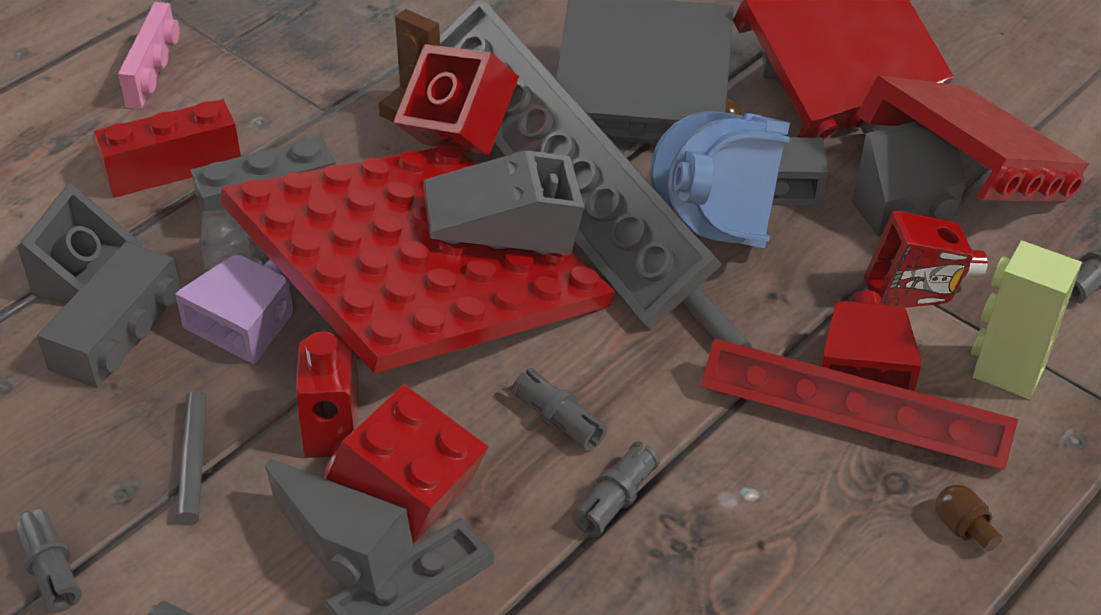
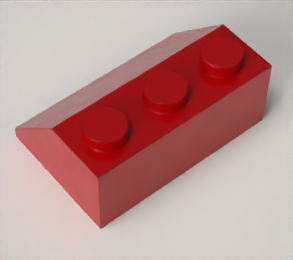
[93,98,241,198]

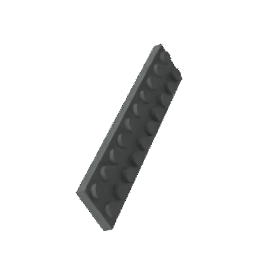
[440,0,722,330]

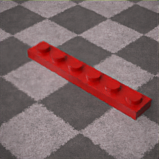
[701,338,1018,470]

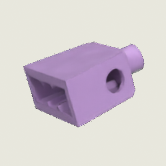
[175,255,293,364]

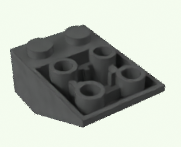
[423,150,584,255]

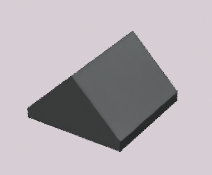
[17,182,142,303]

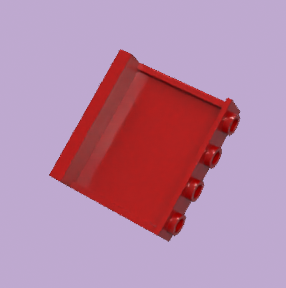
[733,0,954,140]
[857,75,1089,202]

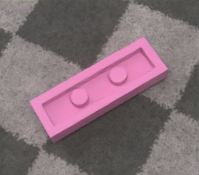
[118,2,179,109]

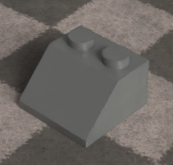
[853,121,966,236]

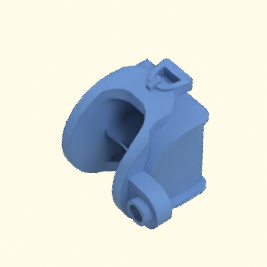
[650,111,790,248]

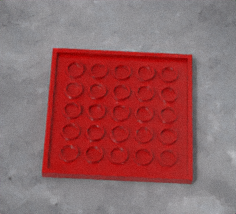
[220,144,615,374]

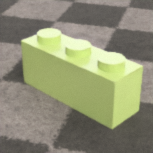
[970,240,1082,400]

